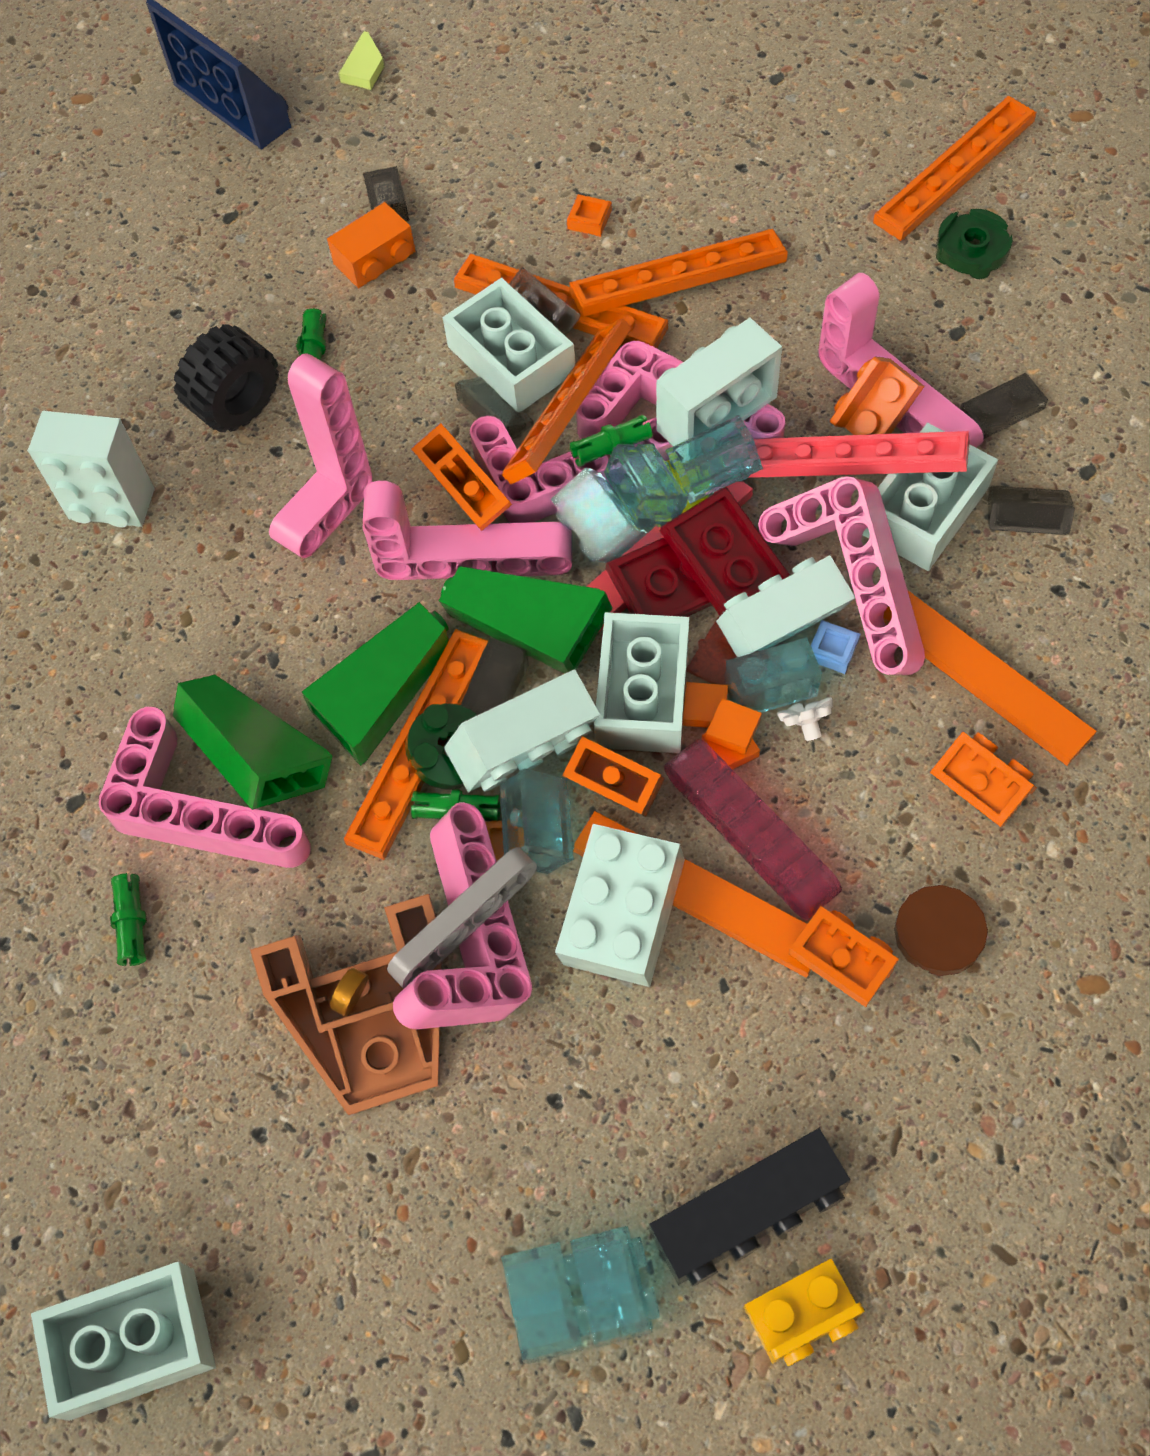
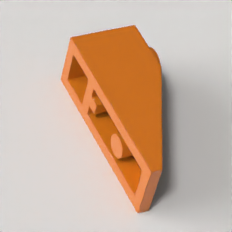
[411,423,512,531]

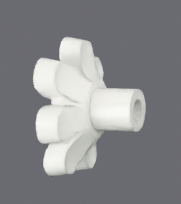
[777,698,833,741]

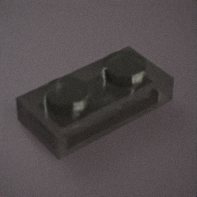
[960,373,1048,439]

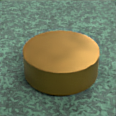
[330,967,369,1017]

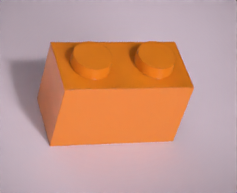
[327,202,416,289]
[562,736,665,817]

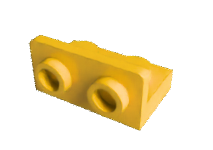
[743,1258,865,1367]

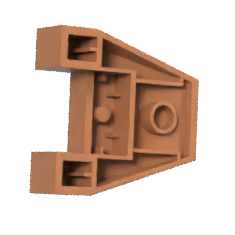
[250,894,442,1115]

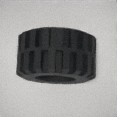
[174,324,279,433]

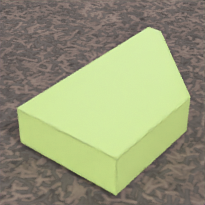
[339,31,384,90]

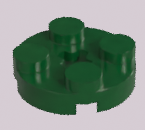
[936,209,1013,279]
[405,704,477,790]

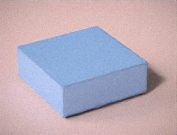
[806,620,861,674]

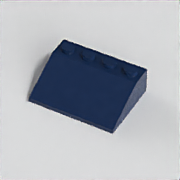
[146,0,291,150]

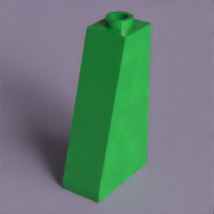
[438,566,613,674]
[302,602,449,766]
[172,674,333,810]

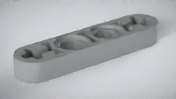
[387,847,537,988]

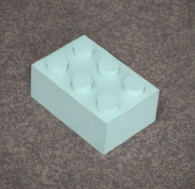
[442,277,575,414]
[656,318,782,460]
[28,411,155,527]
[862,422,998,571]
[594,612,689,753]
[444,669,600,793]
[555,824,685,987]
[31,1261,216,1421]

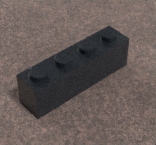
[649,1128,851,1287]

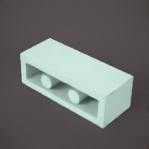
[716,555,855,664]

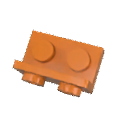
[830,356,925,435]
[930,731,1037,827]
[789,906,899,1007]

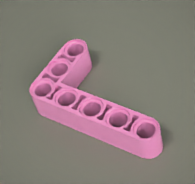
[818,273,984,448]
[576,341,785,442]
[269,353,373,558]
[470,416,680,523]
[758,476,925,675]
[363,481,572,580]
[99,707,311,868]
[393,802,532,1029]

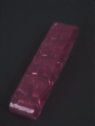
[664,739,842,920]

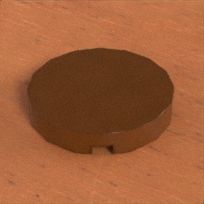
[894,885,988,976]

